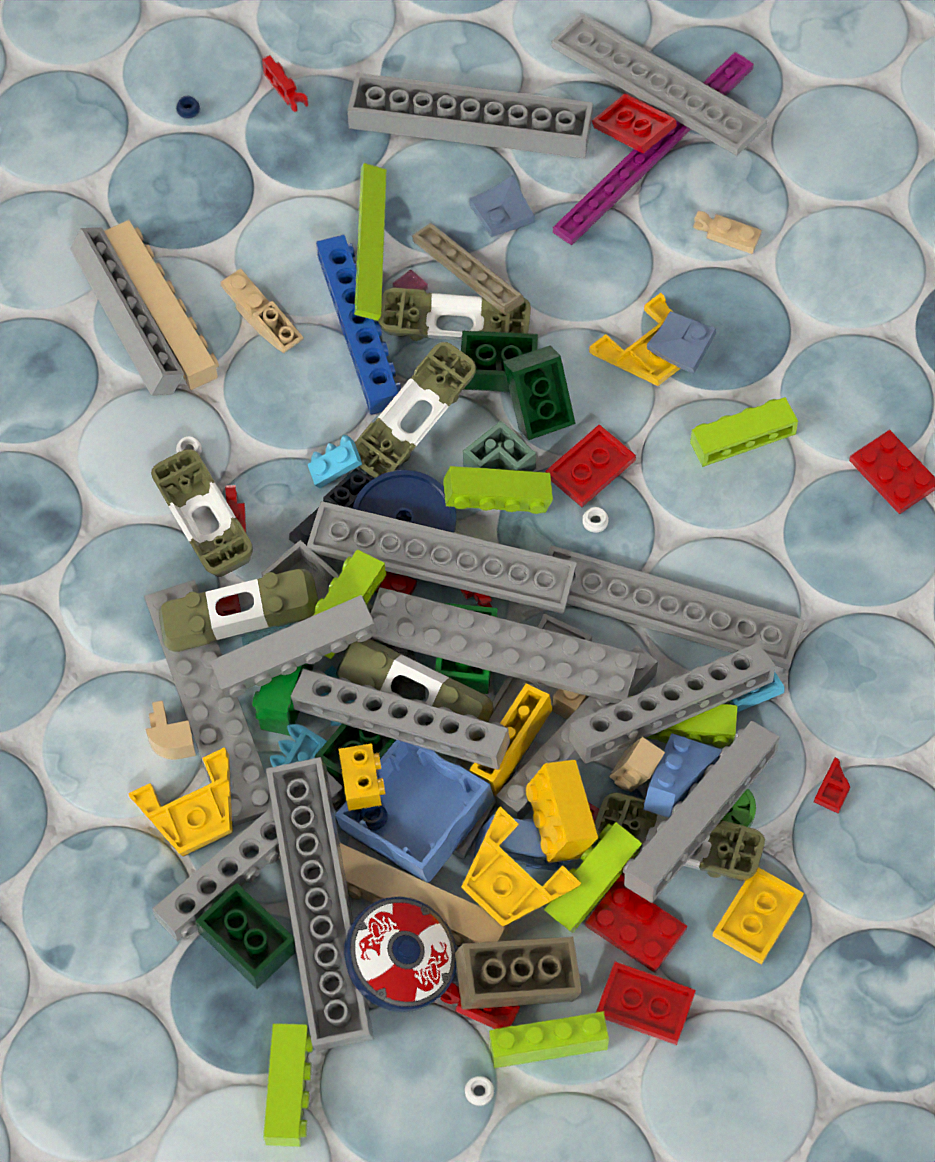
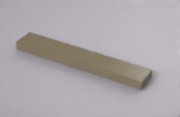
[412,223,524,315]

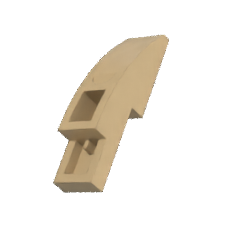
[221,268,304,353]

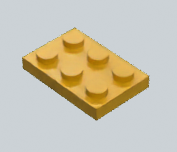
[712,867,804,965]

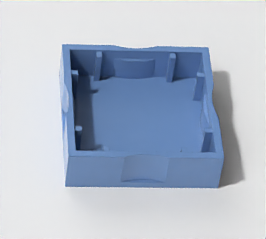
[335,740,495,883]

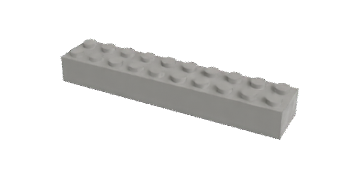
[347,73,593,158]
[266,757,374,1051]

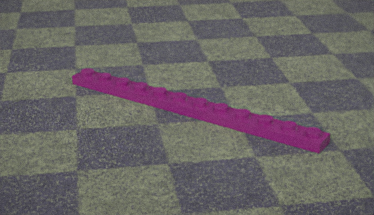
[553,52,754,246]

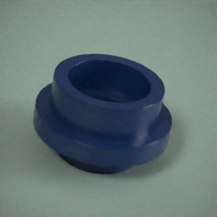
[176,96,200,119]
[360,805,388,830]

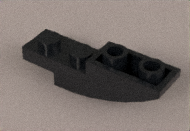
[289,468,373,546]

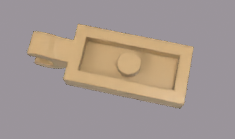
[693,211,762,254]

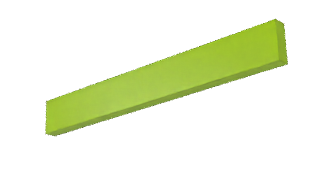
[354,163,387,321]

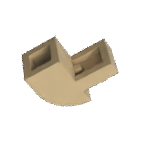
[146,700,196,760]

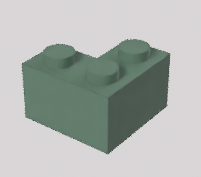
[463,421,536,472]

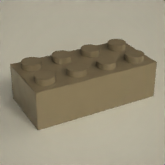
[455,937,582,1009]

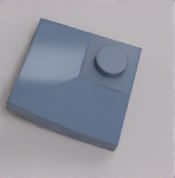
[469,175,535,237]
[647,311,716,374]

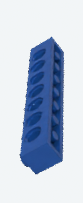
[316,235,401,415]

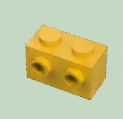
[339,744,385,811]

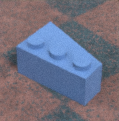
[643,733,722,818]
[474,814,571,871]

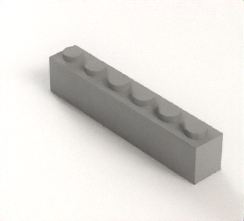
[210,595,377,698]

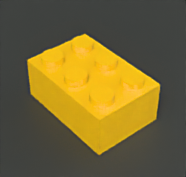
[526,760,598,863]

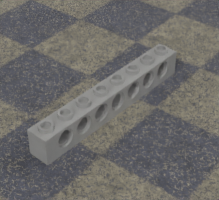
[569,643,776,764]
[291,669,510,770]
[153,772,344,942]

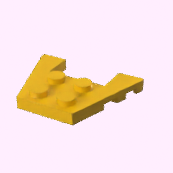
[589,293,681,386]
[128,747,233,857]
[461,807,581,927]

